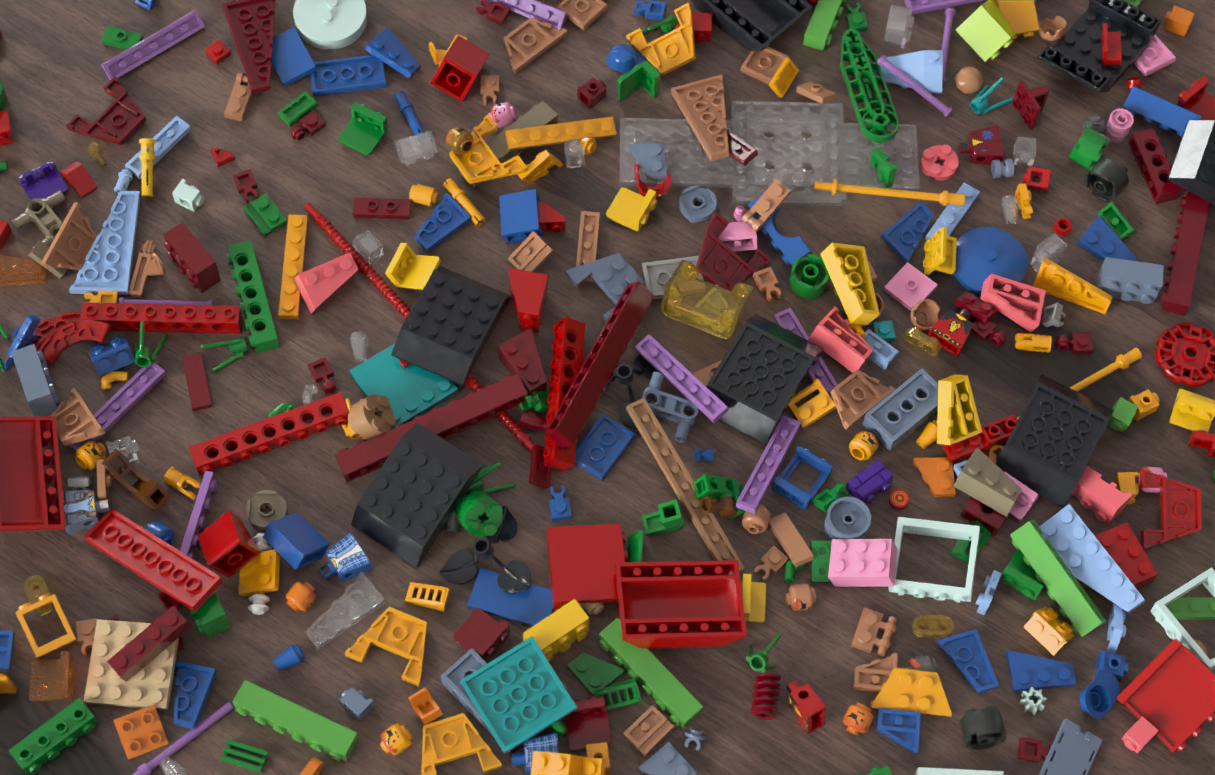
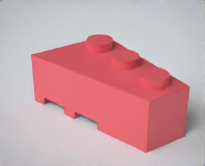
[294,252,359,314]
[980,274,1046,333]
[808,306,873,373]
[1072,466,1132,526]

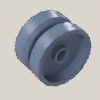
[824,496,871,541]

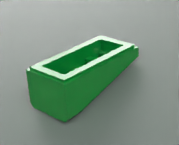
[594,679,642,710]

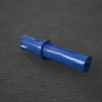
[394,90,428,141]

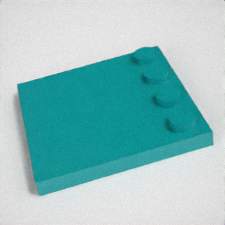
[349,344,458,430]
[460,636,577,754]

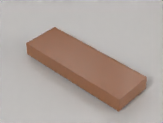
[768,512,814,567]

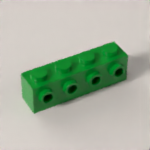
[8,698,98,775]

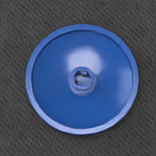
[953,227,1028,295]

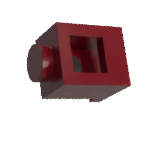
[577,77,606,109]

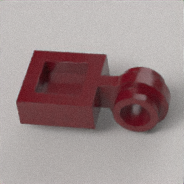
[290,110,326,141]
[970,319,1006,347]
[1055,333,1094,354]
[308,357,337,394]

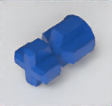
[694,449,714,461]

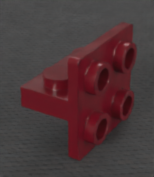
[1013,81,1050,129]

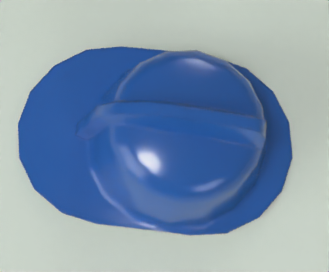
[606,44,648,74]
[1080,672,1120,719]

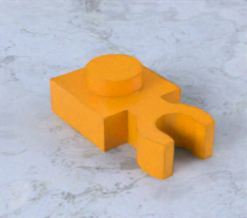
[1015,183,1033,219]
[84,291,119,303]

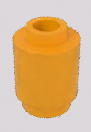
[409,184,438,206]

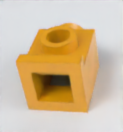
[1128,389,1160,421]
[1113,472,1139,504]

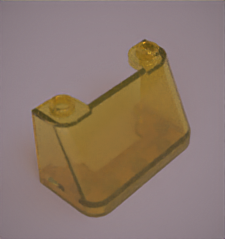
[661,259,754,339]

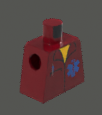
[958,126,1004,165]

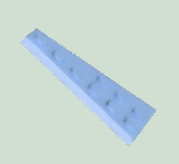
[69,191,141,295]
[1039,504,1146,613]

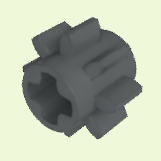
[1083,115,1105,134]

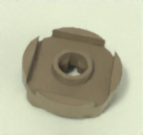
[246,490,287,530]

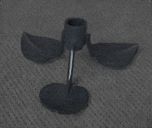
[603,354,659,430]
[439,506,532,594]

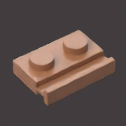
[507,231,554,272]
[623,705,674,757]

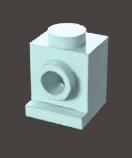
[172,179,204,212]

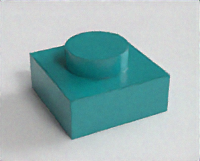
[872,320,896,342]

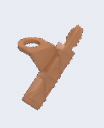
[129,240,166,298]

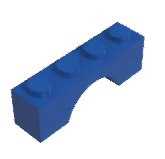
[748,194,813,266]

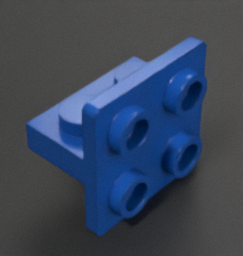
[88,336,135,376]

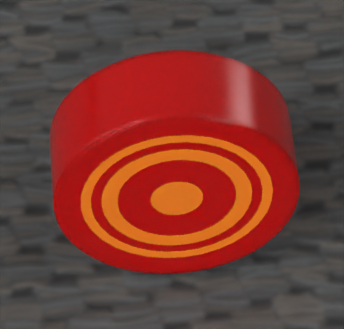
[889,489,910,510]

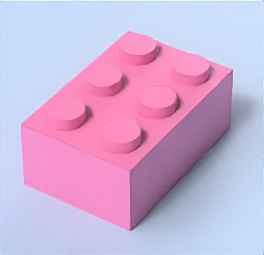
[828,539,898,587]

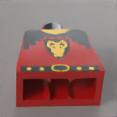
[927,309,973,357]
[786,681,826,735]

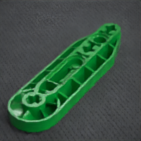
[840,29,899,143]

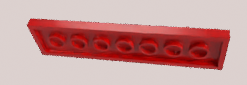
[83,509,224,612]

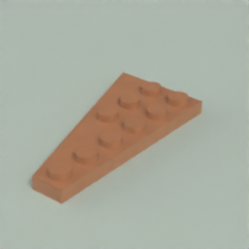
[671,74,729,162]

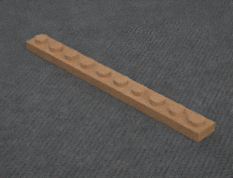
[626,398,745,572]

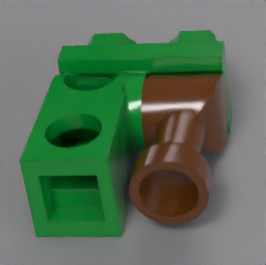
[693,474,745,520]

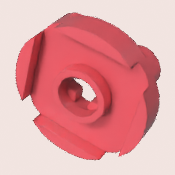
[921,144,959,181]

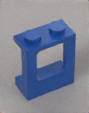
[772,446,833,510]

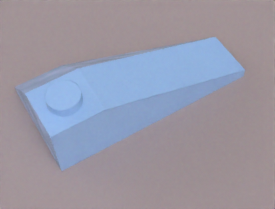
[869,50,943,93]

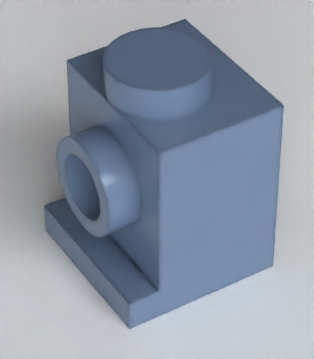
[340,687,375,722]

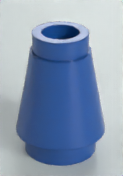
[273,644,306,671]

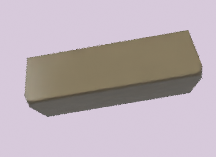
[28,240,67,278]

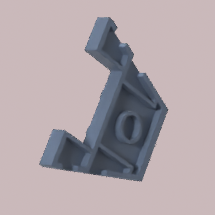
[564,253,644,322]

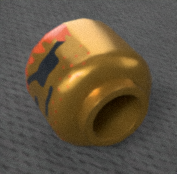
[446,127,474,155]

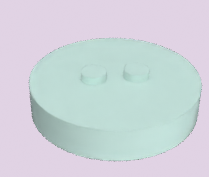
[293,0,367,50]

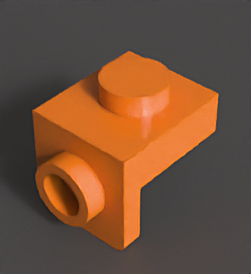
[408,687,443,725]

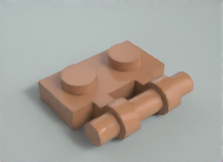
[851,607,897,657]

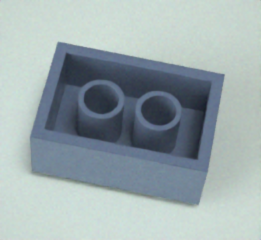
[1097,257,1163,304]
[11,344,60,416]

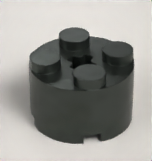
[1084,157,1129,202]
[959,705,1007,750]

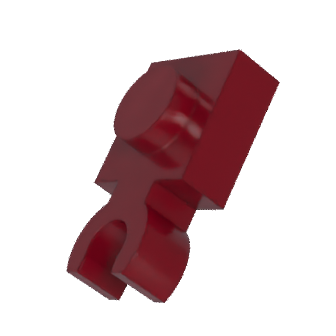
[476,0,510,25]
[233,169,259,203]
[1018,737,1052,763]

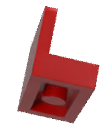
[1102,23,1122,65]

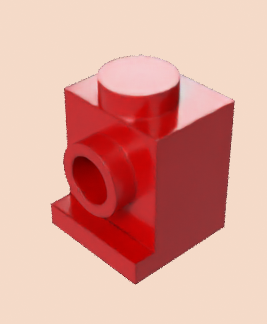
[1022,167,1051,192]

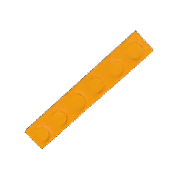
[505,117,617,150]
[278,214,308,319]

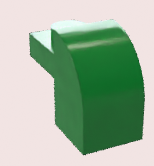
[641,499,684,537]

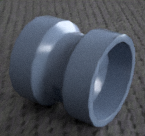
[991,159,1014,178]

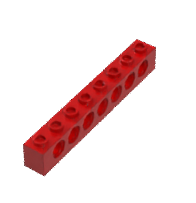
[81,302,243,334]
[543,316,585,472]
[189,392,349,475]

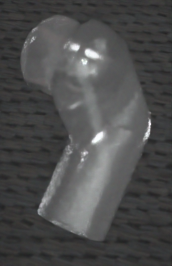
[302,384,318,405]

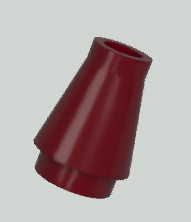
[519,409,547,432]

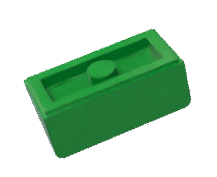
[1097,202,1136,241]
[951,521,991,564]
[626,530,644,563]

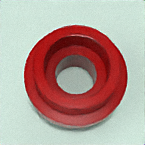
[1125,77,1144,90]
[1053,218,1072,236]

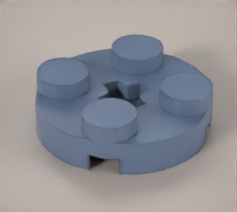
[679,185,717,223]

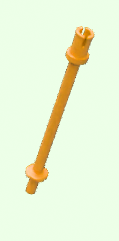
[814,179,965,206]
[1017,347,1142,419]

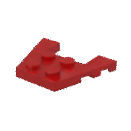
[1140,469,1202,548]

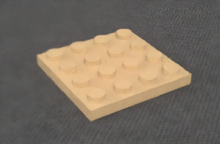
[84,619,179,710]

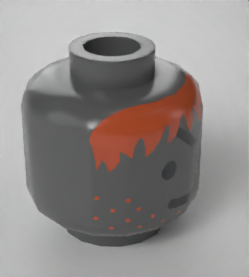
[906,655,938,673]

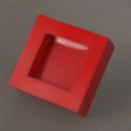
[205,39,231,64]

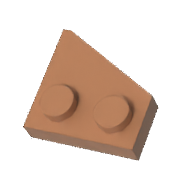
[853,653,898,692]

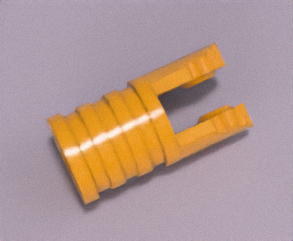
[1015,333,1052,353]
[163,467,201,500]

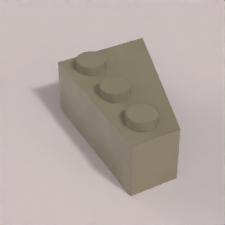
[954,447,1022,517]

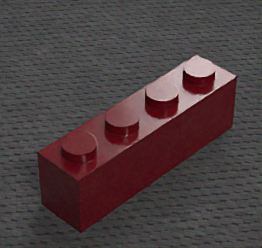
[107,605,192,682]

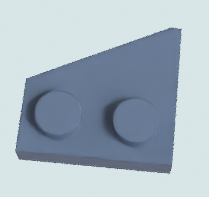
[628,143,666,180]
[638,742,697,775]

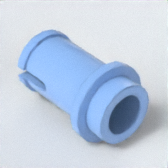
[114,170,133,194]

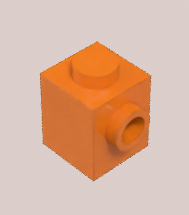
[1164,5,1195,37]

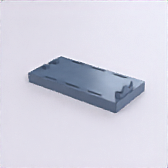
[1039,719,1102,775]

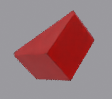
[60,162,97,199]

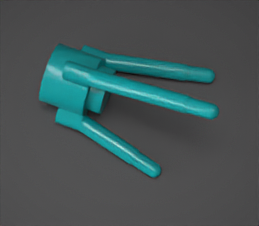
[970,78,1014,115]

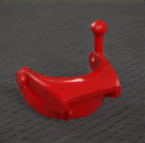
[633,164,671,198]

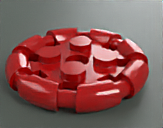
[1155,323,1215,387]

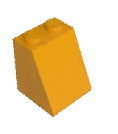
[987,0,1040,40]

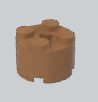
[348,394,396,440]

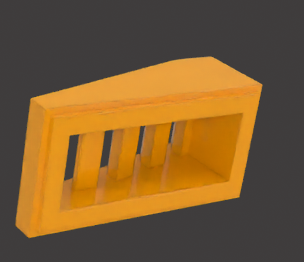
[405,582,450,612]

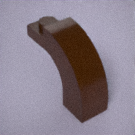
[101,449,170,511]

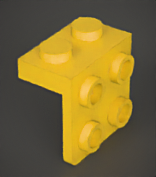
[606,187,658,232]
[385,243,441,290]

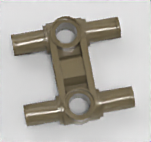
[11,190,66,248]

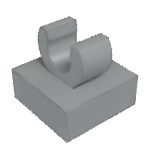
[1041,302,1066,327]
[68,476,92,491]

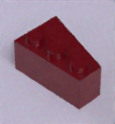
[498,328,547,396]

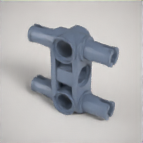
[642,372,698,443]

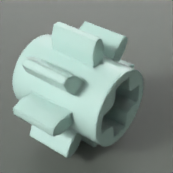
[1019,687,1047,715]

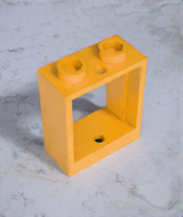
[15,593,77,659]

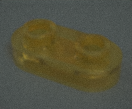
[903,327,941,356]
[24,575,54,615]
[912,615,954,637]

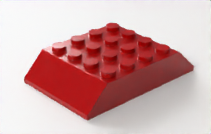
[0,416,66,531]
[615,560,747,649]

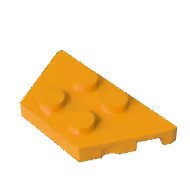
[871,667,952,717]

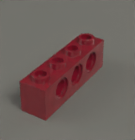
[1128,128,1181,204]

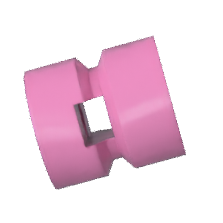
[1104,109,1134,143]

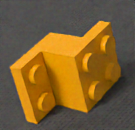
[531,751,606,775]

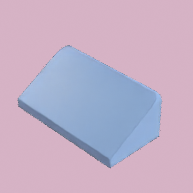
[863,329,899,370]

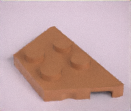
[503,18,567,74]
[41,202,97,271]
[830,370,896,429]
[51,388,105,446]

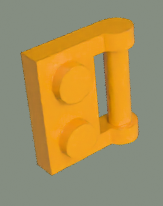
[788,378,836,429]

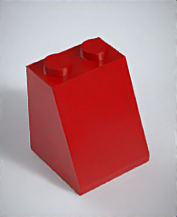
[430,35,490,102]
[509,268,548,333]
[198,511,261,578]

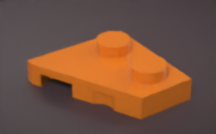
[913,457,956,497]

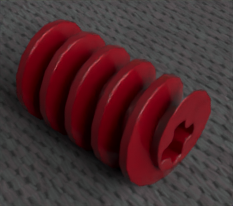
[750,673,781,720]

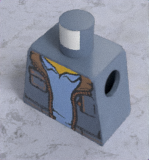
[62,490,110,534]

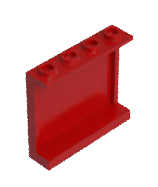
[546,524,628,610]
[1116,638,1215,753]

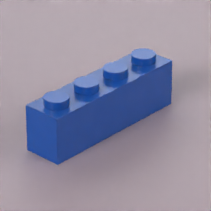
[1123,86,1202,137]

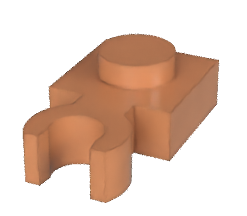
[481,75,499,105]
[753,267,781,302]
[753,545,789,582]
[76,618,97,657]

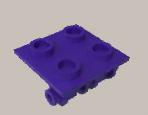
[18,161,69,200]

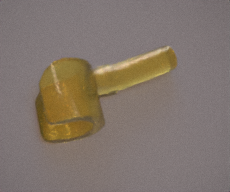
[88,142,107,167]

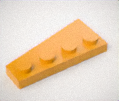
[1033,257,1113,314]

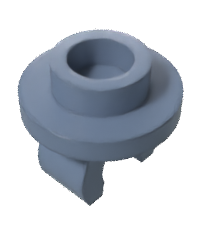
[685,728,706,751]

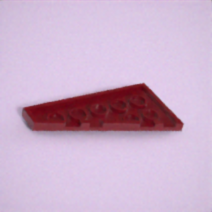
[222,0,276,94]

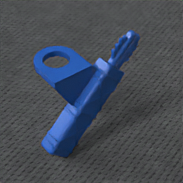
[4,315,40,369]

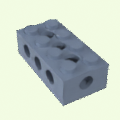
[863,368,938,451]
[441,648,493,736]

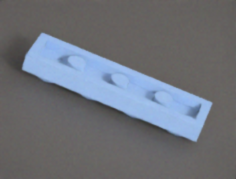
[125,116,191,179]
[925,183,980,240]

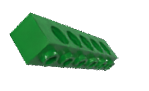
[227,240,280,353]

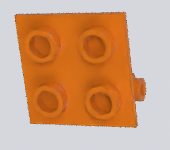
[113,704,169,760]

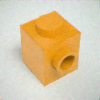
[586,742,610,774]

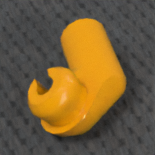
[100,371,129,389]

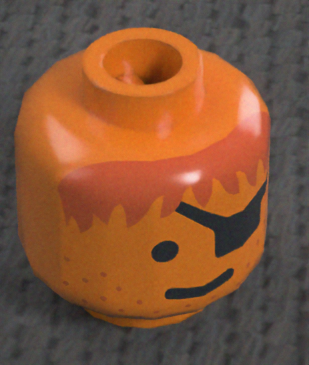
[286,581,317,613]
[843,702,874,736]

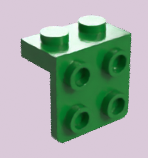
[617,60,661,102]
[338,102,388,156]
[999,550,1045,601]

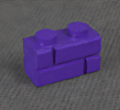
[846,460,894,504]

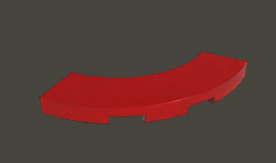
[29,312,82,351]
[38,320,112,364]

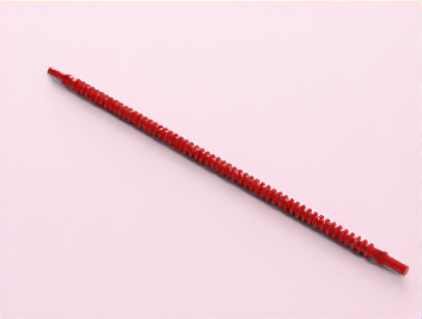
[304,202,535,452]

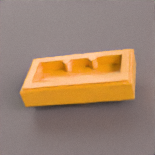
[769,58,799,97]

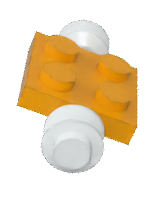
[238,533,280,615]

